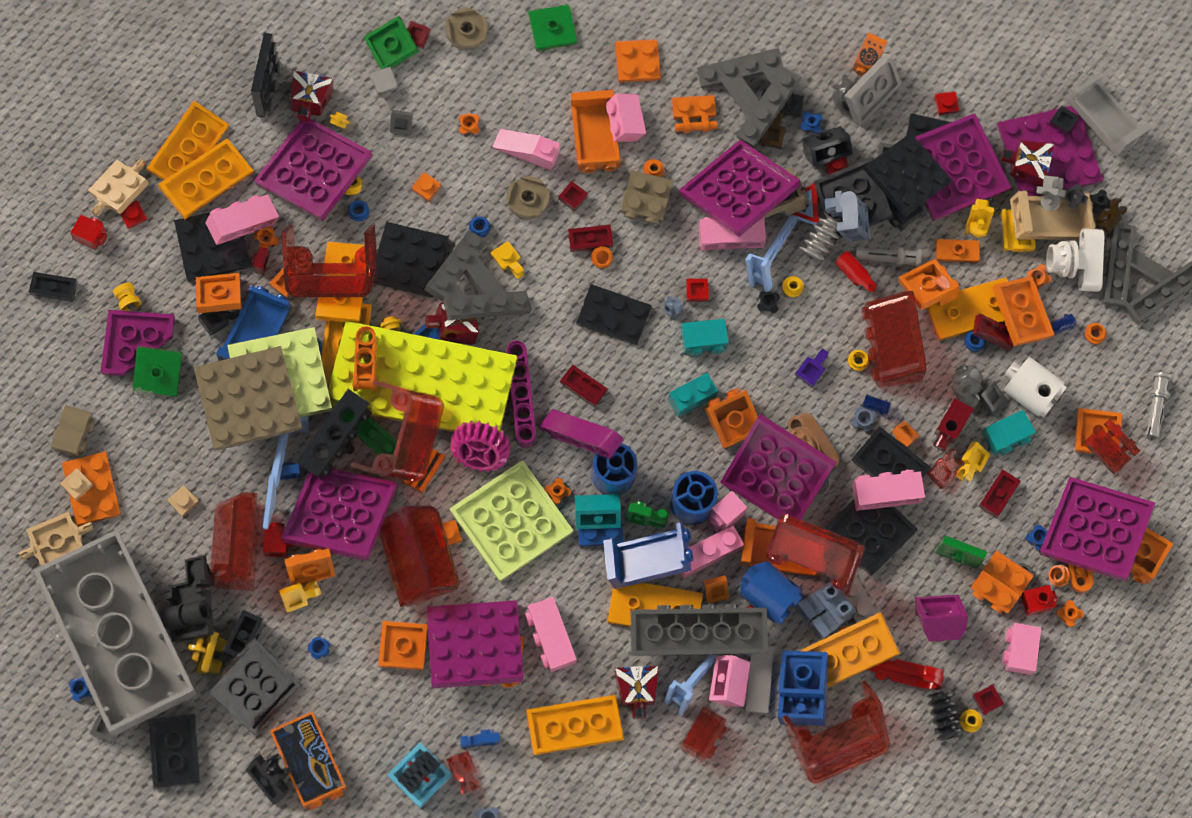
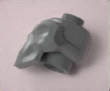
[951,364,984,408]

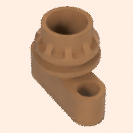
[788,413,839,468]

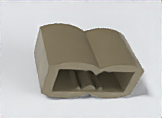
[51,405,95,457]

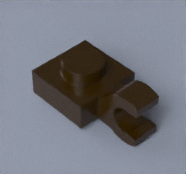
[761,112,786,149]
[1095,198,1128,233]

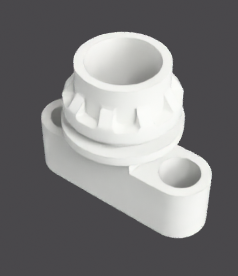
[1046,229,1104,292]

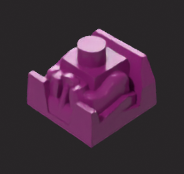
[915,595,968,642]

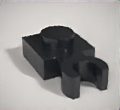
[198,310,240,336]

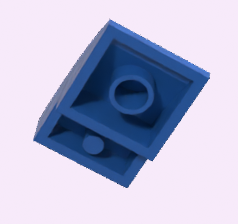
[778,651,828,726]

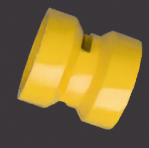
[113,282,141,311]

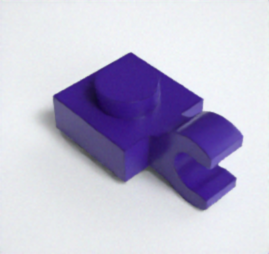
[795,348,829,387]

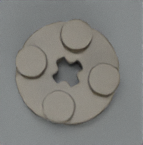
[446,8,488,50]
[507,176,550,219]

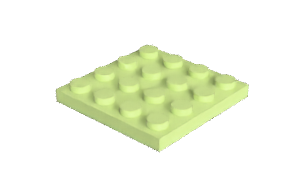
[227,327,332,418]
[449,460,574,582]

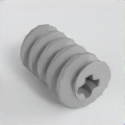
[799,213,840,260]

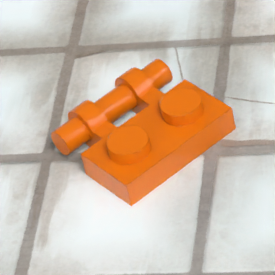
[672,95,717,134]

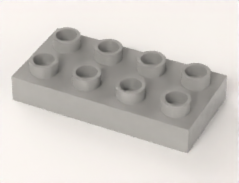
[33,530,197,736]

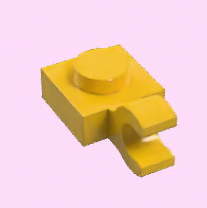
[490,241,524,279]
[955,442,991,482]
[279,580,321,613]

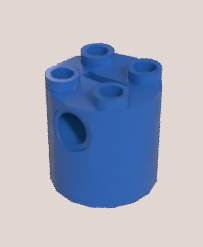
[591,443,638,496]
[670,471,718,525]
[740,561,804,624]

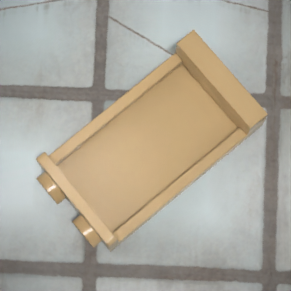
[1010,191,1096,240]

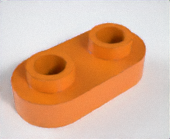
[1066,563,1094,593]

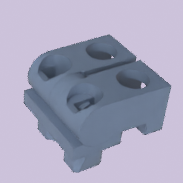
[825,191,870,242]
[795,580,857,640]

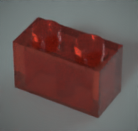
[680,706,728,762]

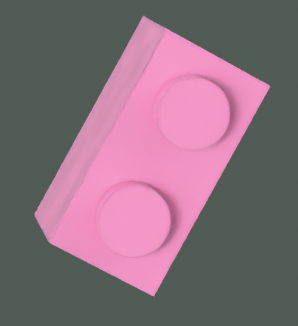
[606,94,646,142]
[709,491,747,532]
[1002,623,1041,675]
[709,655,751,707]

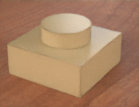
[60,468,93,501]
[167,485,199,517]

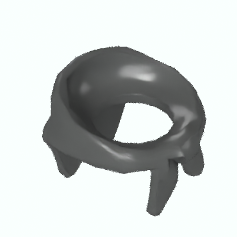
[831,74,858,112]

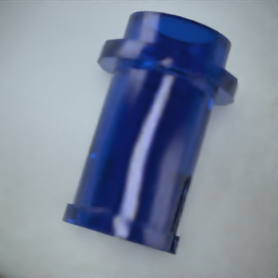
[1050,314,1077,337]
[862,394,891,416]

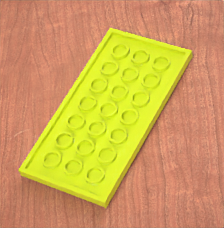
[328,321,517,432]

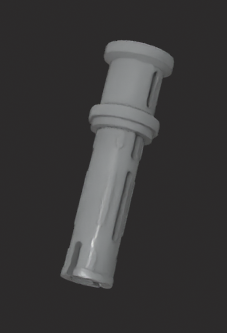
[856,246,922,268]
[1145,372,1173,439]

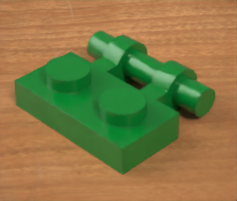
[626,501,669,529]

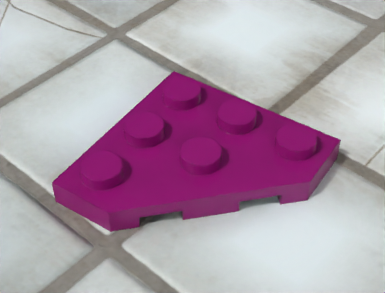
[100,310,175,376]

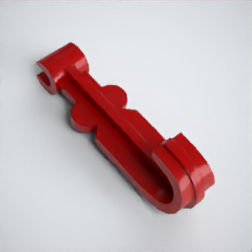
[863,659,944,690]

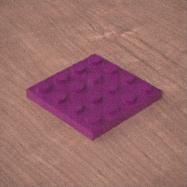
[997,106,1103,197]
[915,113,1011,222]
[254,119,373,221]
[679,140,801,237]
[720,414,836,529]
[281,469,397,561]
[1040,477,1155,582]
[427,600,524,689]

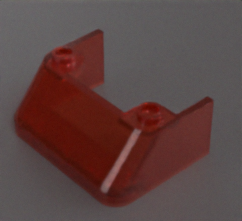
[281,225,377,297]
[351,380,444,482]
[766,514,865,596]
[783,680,890,783]

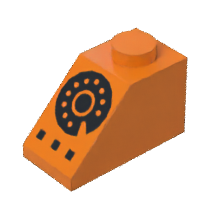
[853,32,887,77]

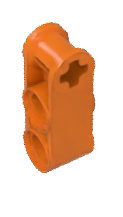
[353,326,378,392]

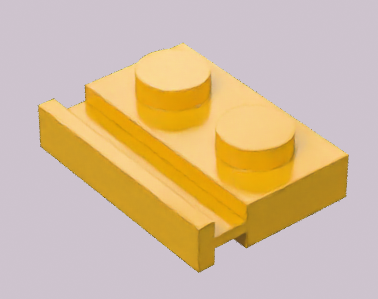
[1001,209,1036,252]

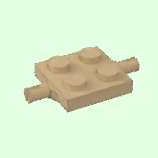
[88,158,149,217]
[18,512,94,566]

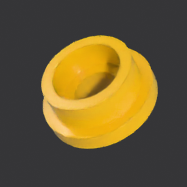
[329,112,350,129]
[782,276,804,298]
[380,316,402,331]
[847,350,870,371]
[959,709,982,733]

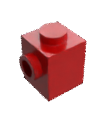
[70,215,107,250]
[263,522,293,557]
[1021,585,1058,616]

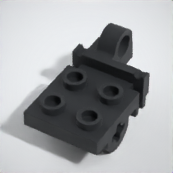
[162,555,215,642]

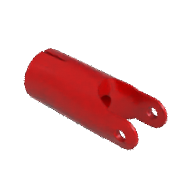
[834,251,876,293]

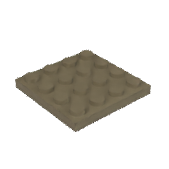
[194,346,302,452]

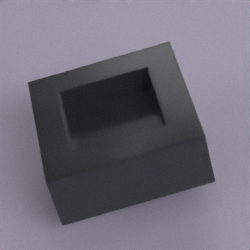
[1049,105,1079,135]

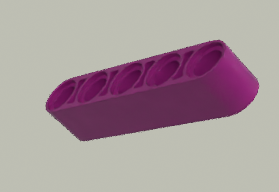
[507,340,536,448]
[539,409,624,458]

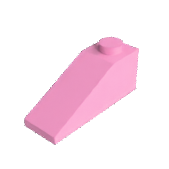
[492,129,560,171]

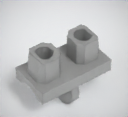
[1036,175,1067,211]

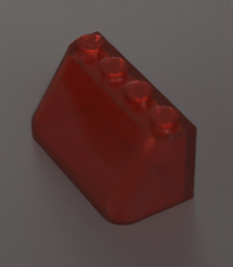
[861,291,926,387]
[210,492,261,591]
[379,506,459,607]

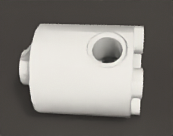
[1003,356,1067,418]

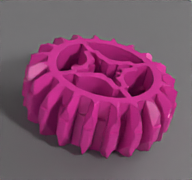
[450,420,510,473]

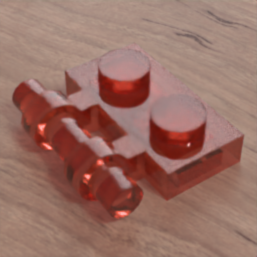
[1083,419,1141,475]

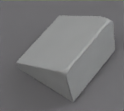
[370,67,398,94]

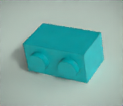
[680,318,729,356]
[668,373,718,418]
[982,410,1036,456]
[575,494,621,529]

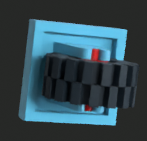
[387,743,453,808]

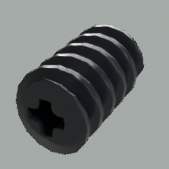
[926,691,964,741]

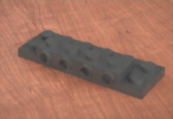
[630,604,768,656]

